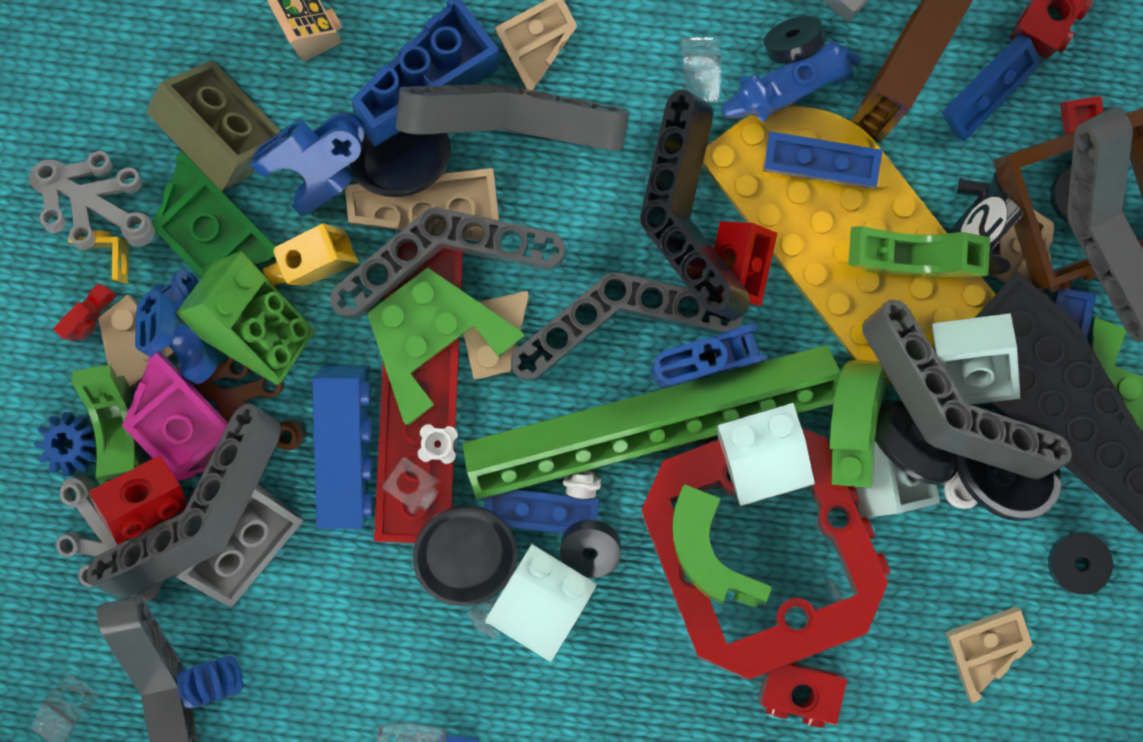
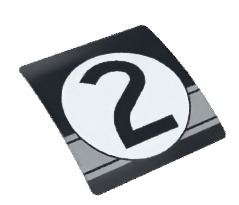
[947,182,1024,251]

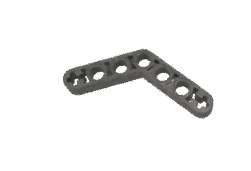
[395,84,630,150]
[1067,107,1143,342]
[330,207,565,320]
[511,273,743,381]
[862,299,1072,480]
[87,404,281,599]
[97,596,198,742]

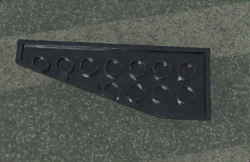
[974,271,1143,534]

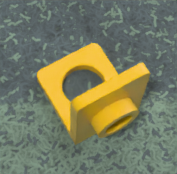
[68,231,129,284]

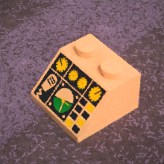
[267,0,343,63]

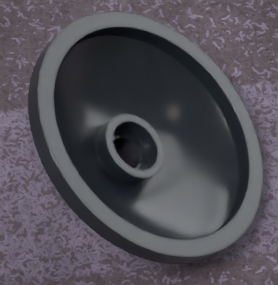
[955,415,1061,521]

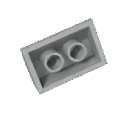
[176,483,303,608]

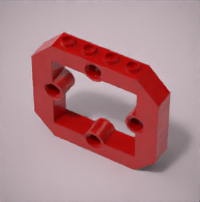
[641,428,890,680]

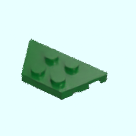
[152,150,276,278]

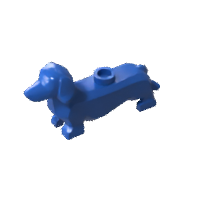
[721,41,861,121]

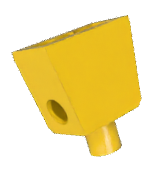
[263,224,359,286]

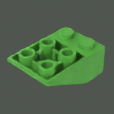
[176,251,315,385]

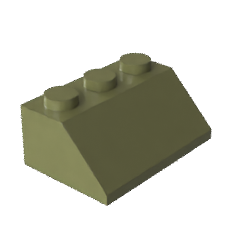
[146,60,280,191]

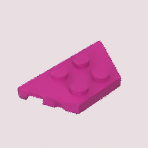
[122,351,228,481]

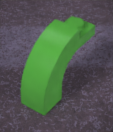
[848,226,990,278]
[830,360,888,488]
[72,364,146,485]
[673,484,772,608]

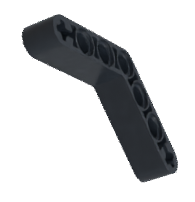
[640,89,750,319]

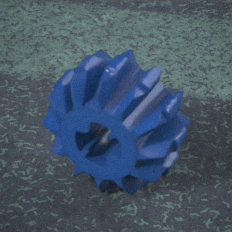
[33,412,97,476]
[176,656,244,708]

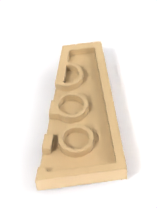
[345,168,502,244]

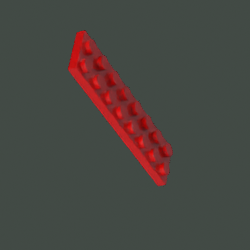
[374,241,464,543]

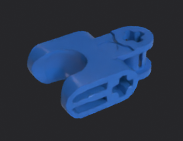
[250,112,365,217]
[135,270,218,384]
[652,323,768,388]

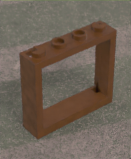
[851,0,973,143]
[992,108,1143,293]

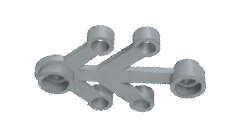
[29,151,155,250]
[56,475,162,602]

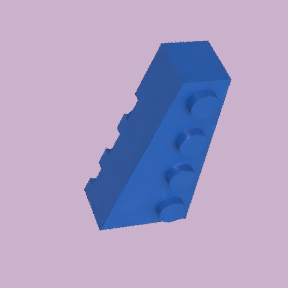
[351,0,499,147]
[312,365,374,529]

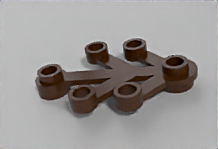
[176,358,307,450]

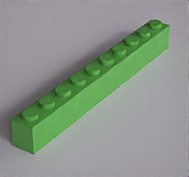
[462,345,841,500]

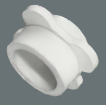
[418,424,458,464]
[563,470,601,499]

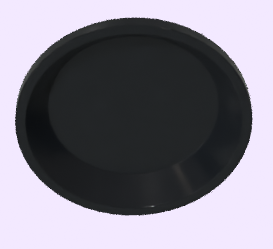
[350,131,451,197]
[875,400,957,485]
[413,506,517,606]

